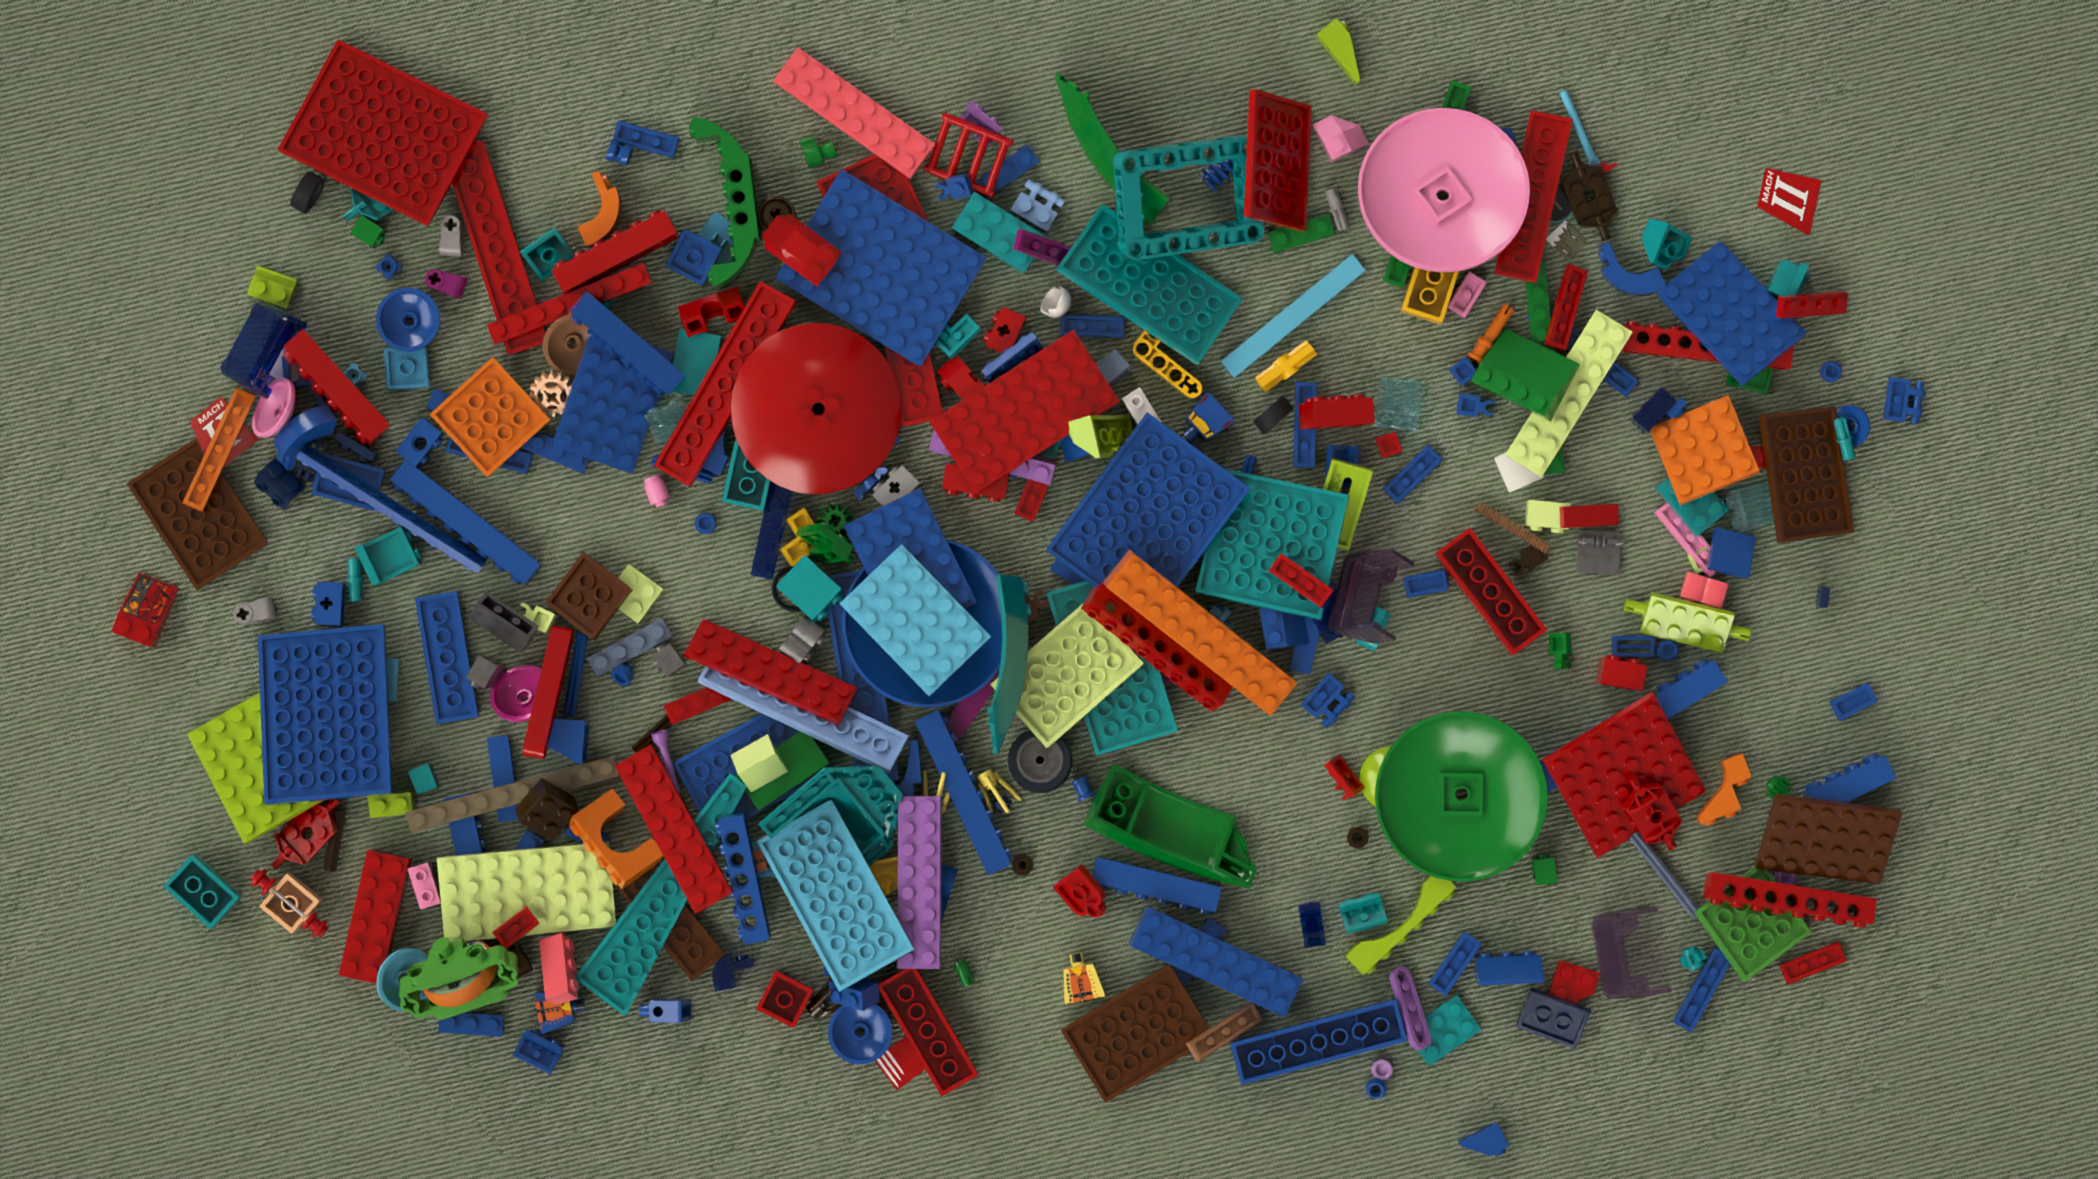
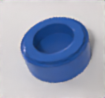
[695,513,717,534]

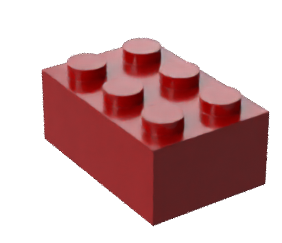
[1298,394,1375,430]

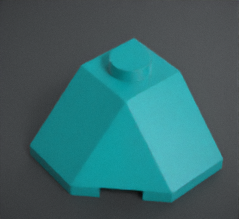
[1642,219,1692,270]

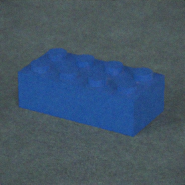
[1801,753,1897,803]

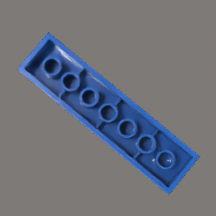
[1128,905,1303,1017]
[1230,998,1407,1085]

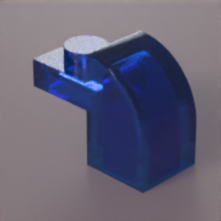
[1298,902,1326,949]
[712,953,755,992]

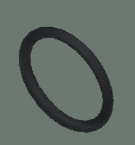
[772,567,801,612]

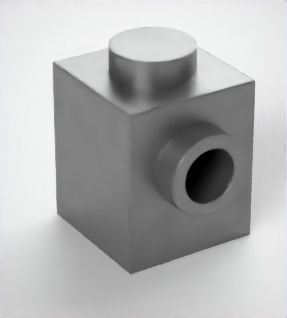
[652,642,686,677]

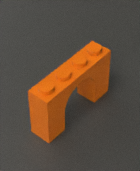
[569,789,664,889]

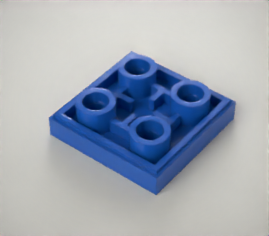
[1707,527,1756,579]

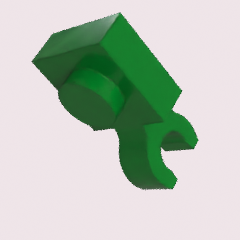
[1549,633,1572,670]

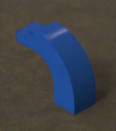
[1598,242,1667,296]
[274,405,337,471]

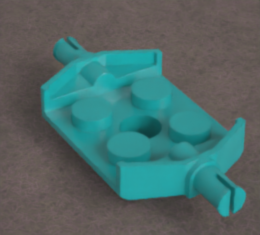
[342,188,393,222]

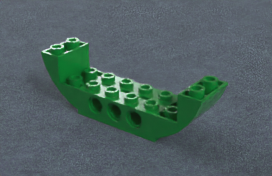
[689,117,762,290]

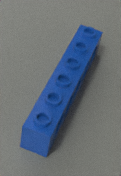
[715,812,771,945]

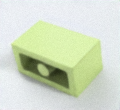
[1524,500,1571,534]

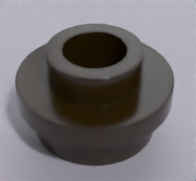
[1347,827,1368,849]
[1012,854,1033,876]

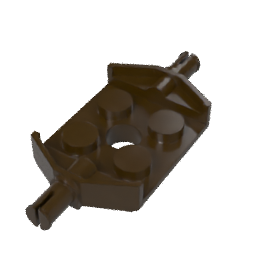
[1561,151,1619,241]

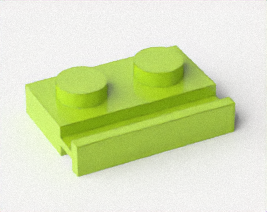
[247,265,298,309]

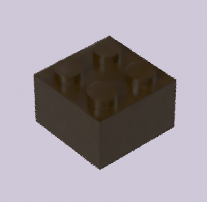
[515,778,579,841]

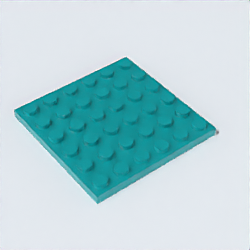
[1195,469,1349,620]

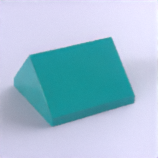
[520,227,574,281]

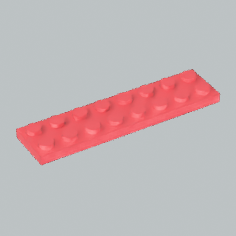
[773,47,936,180]

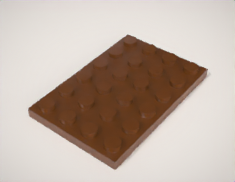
[1759,406,1854,543]
[127,438,269,591]
[1755,794,1902,884]
[1061,964,1210,1103]

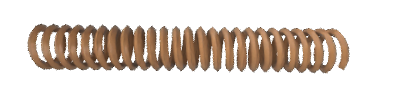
[1474,501,1550,554]

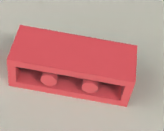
[539,933,579,1005]

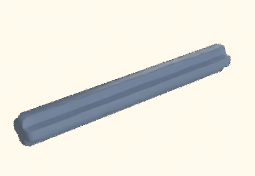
[1630,832,1699,920]

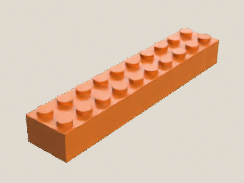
[1103,549,1297,716]

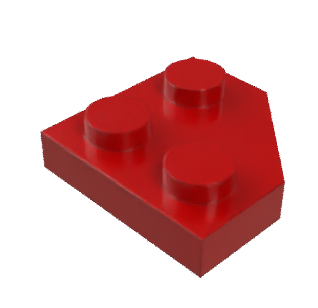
[1548,960,1600,1003]

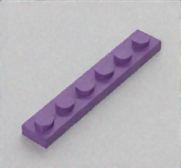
[929,430,1057,485]

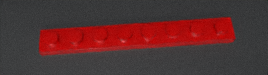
[487,263,652,345]

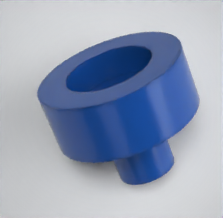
[611,664,634,686]

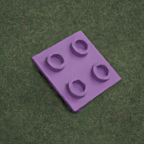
[959,100,1002,148]

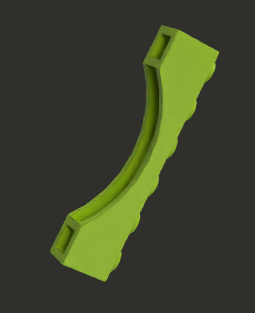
[1344,875,1457,975]

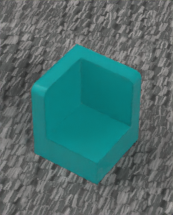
[408,763,440,794]

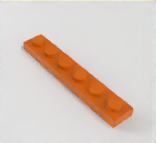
[183,388,256,512]

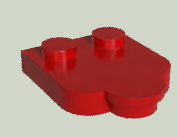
[1053,864,1106,918]

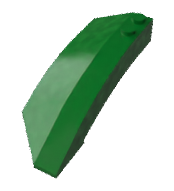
[1055,72,1169,225]
[1083,763,1257,889]

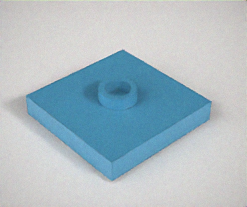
[384,346,430,391]

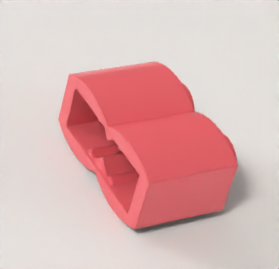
[1679,572,1729,609]

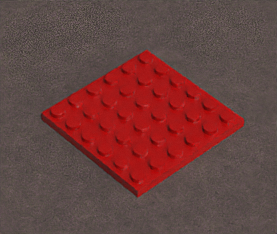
[1542,692,1706,859]

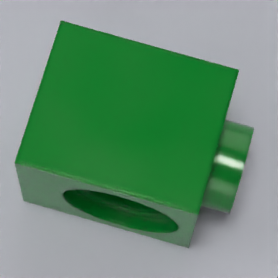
[350,215,386,249]
[1531,853,1558,885]

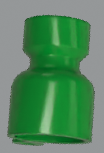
[799,136,837,169]

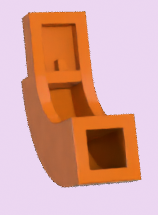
[578,171,621,248]

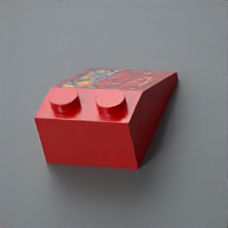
[111,573,179,648]

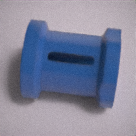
[1070,775,1096,802]

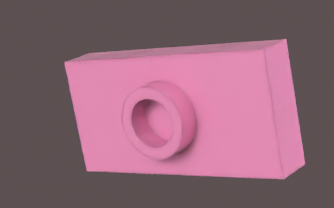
[1447,271,1487,319]

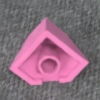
[1312,115,1369,163]

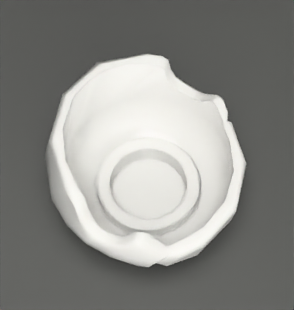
[1040,286,1072,318]

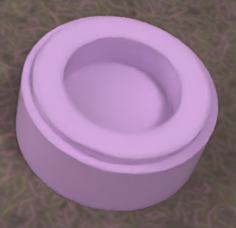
[1371,1058,1393,1080]

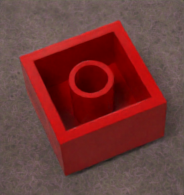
[1595,655,1647,691]
[756,970,815,1028]

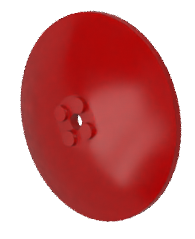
[731,323,901,494]

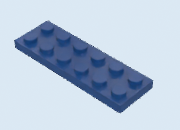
[415,591,479,724]

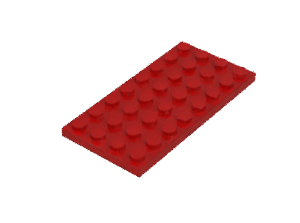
[930,330,1120,494]

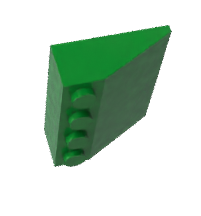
[1471,328,1580,422]

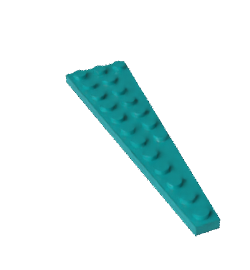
[576,773,747,1017]

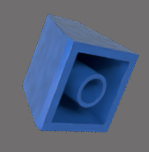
[548,718,590,764]

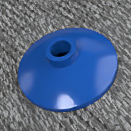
[1836,405,1870,447]

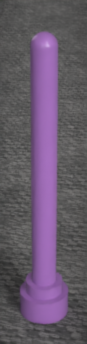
[651,729,682,797]

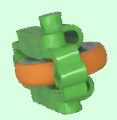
[399,938,519,1020]

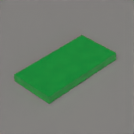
[735,732,830,811]

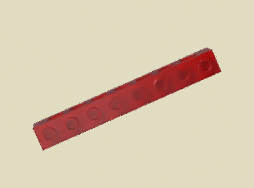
[1621,321,1794,371]
[1081,583,1233,712]
[1703,872,1877,928]

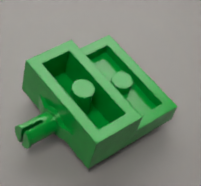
[796,523,854,564]

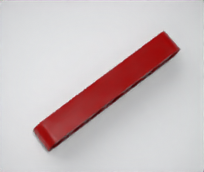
[522,625,574,759]

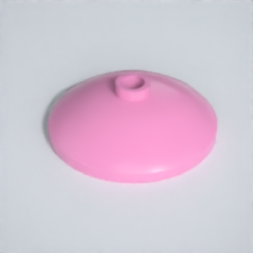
[252,378,296,438]

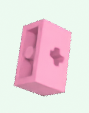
[408,862,441,910]

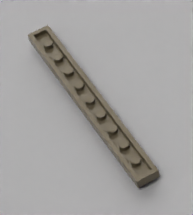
[405,756,619,833]

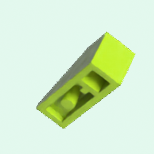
[1316,18,1361,86]

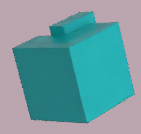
[1766,259,1811,300]

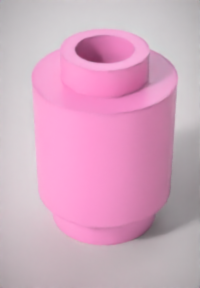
[644,474,671,508]

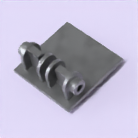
[1576,530,1622,574]

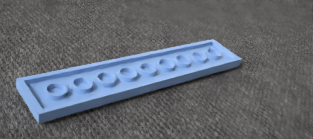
[698,666,909,773]

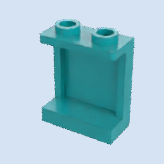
[354,525,422,586]
[776,555,845,623]

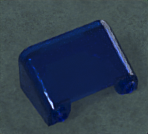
[221,300,308,399]

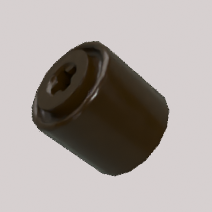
[758,196,798,231]

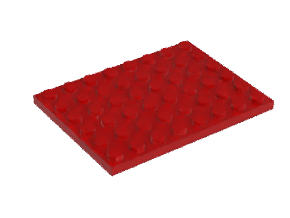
[277,39,489,227]

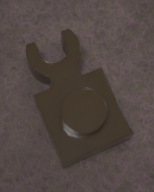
[1508,545,1549,575]

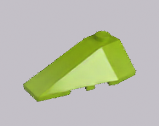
[1068,415,1134,458]

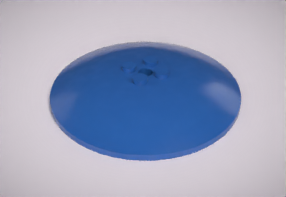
[842,539,1002,708]

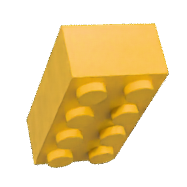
[1400,267,1459,325]

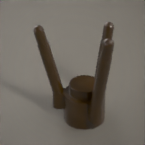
[806,977,842,1019]

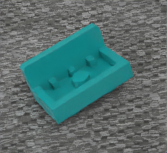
[1339,893,1388,935]

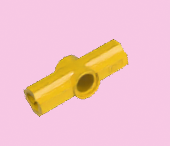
[1255,340,1317,393]

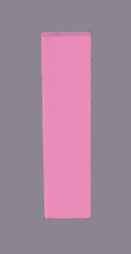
[1654,502,1717,578]

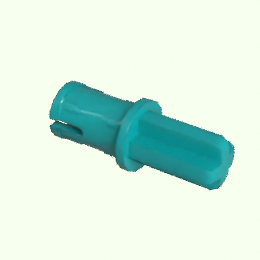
[1834,417,1856,461]

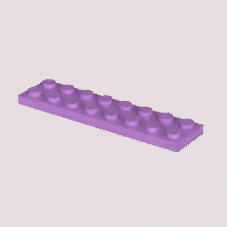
[897,796,942,969]

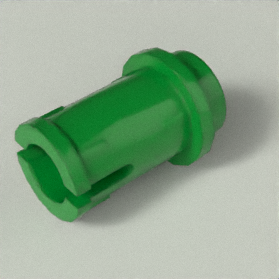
[953,959,976,988]

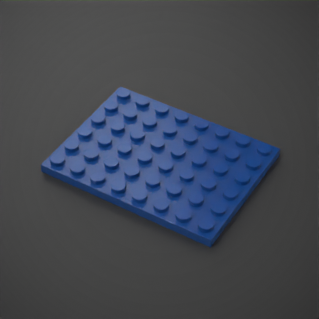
[775,169,987,368]
[1046,412,1251,587]
[258,624,393,805]

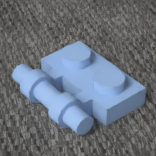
[1010,179,1065,232]

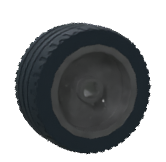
[1008,730,1072,793]

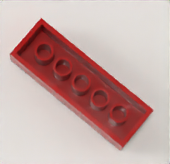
[551,210,680,294]
[283,329,390,447]
[1434,527,1547,656]
[339,849,413,984]
[878,969,979,1097]

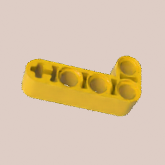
[1133,331,1202,399]

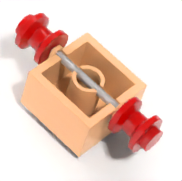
[250,869,329,939]

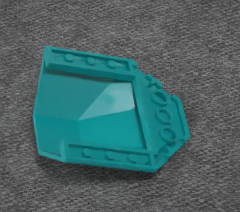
[758,766,903,867]

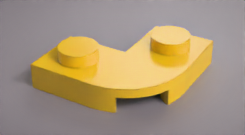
[779,507,814,567]

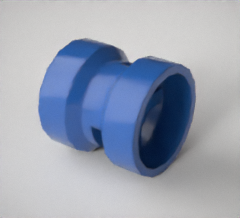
[606,140,633,167]

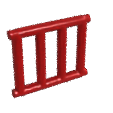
[923,112,1014,199]

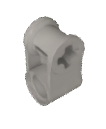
[439,215,463,257]
[233,597,277,625]

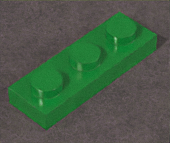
[1267,214,1335,253]

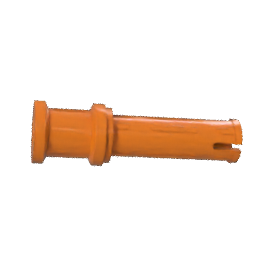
[1467,303,1515,364]

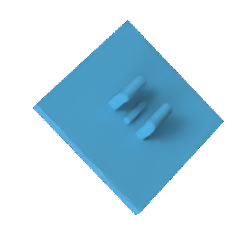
[698,211,734,264]

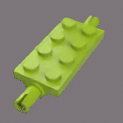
[1623,592,1751,653]

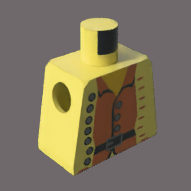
[1064,952,1105,1004]

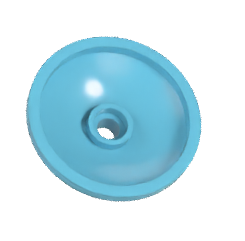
[376,948,428,1012]

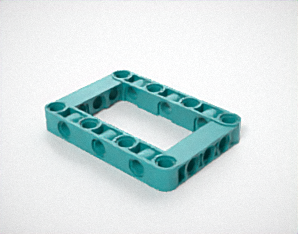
[1113,135,1264,260]

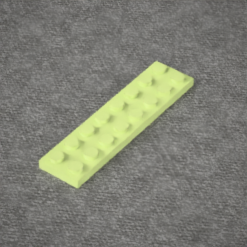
[1505,310,1633,478]

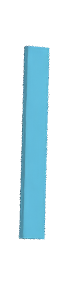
[1221,254,1366,378]

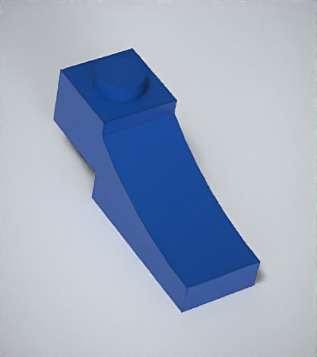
[896,740,922,796]

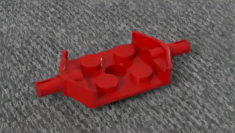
[1623,775,1682,850]
[271,799,341,870]

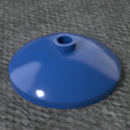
[376,288,440,352]
[828,1004,892,1064]

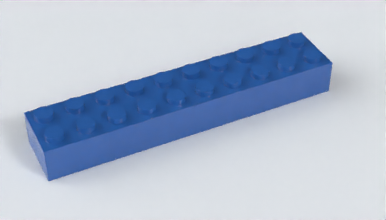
[1539,659,1728,793]

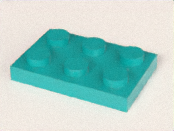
[1655,477,1729,537]
[1405,994,1481,1066]

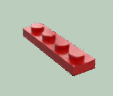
[1544,264,1588,351]
[1776,291,1848,319]

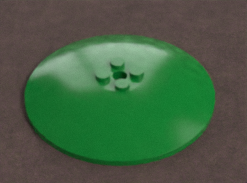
[1375,711,1548,882]

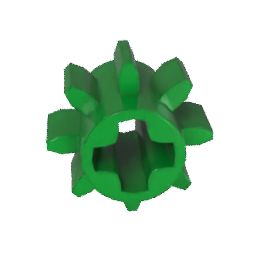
[1764,775,1791,800]

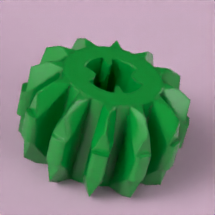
[817,503,853,536]

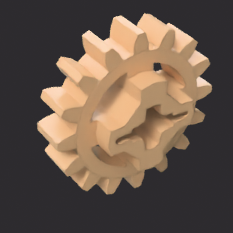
[529,370,572,417]

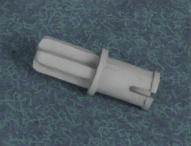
[1325,188,1349,231]

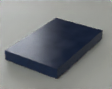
[1515,988,1591,1049]

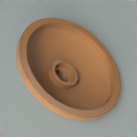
[543,314,589,376]

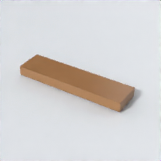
[1186,1002,1263,1062]

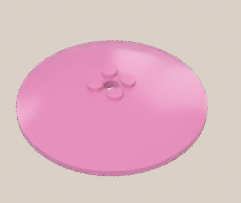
[1358,108,1530,272]

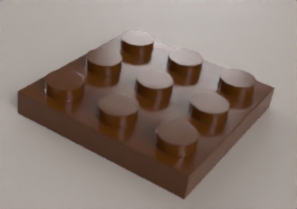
[545,552,633,641]

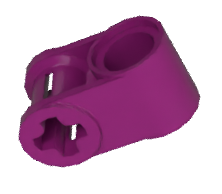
[425,269,468,299]

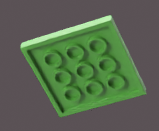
[1694,867,1812,982]

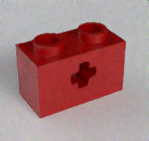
[983,307,1026,354]

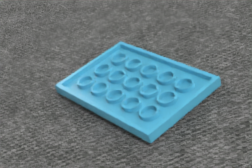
[840,544,991,697]

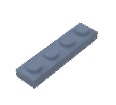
[587,618,673,677]

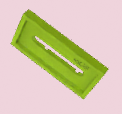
[1323,458,1373,551]

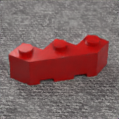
[937,355,984,401]

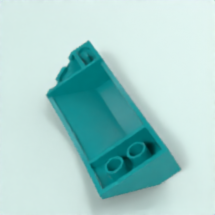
[987,574,1031,755]

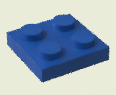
[665,229,723,286]

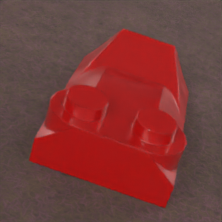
[762,214,842,287]

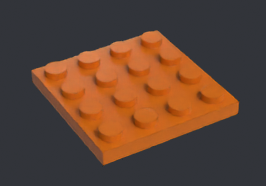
[430,357,551,478]
[1649,395,1760,506]

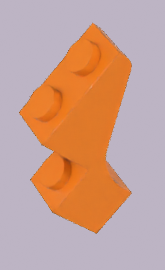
[1696,753,1752,826]

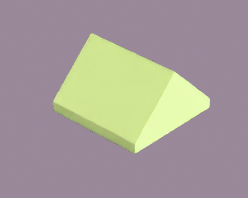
[731,734,789,792]

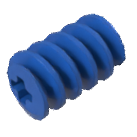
[1198,159,1233,192]

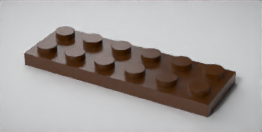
[612,866,725,981]

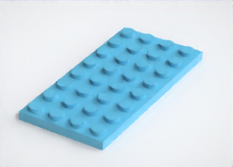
[757,799,915,992]

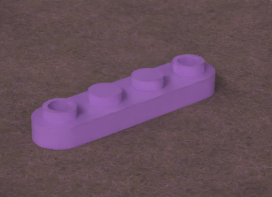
[1389,966,1431,1050]

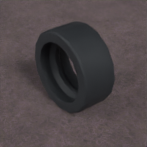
[290,171,325,214]
[1253,396,1294,434]

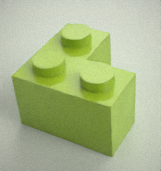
[368,792,416,818]

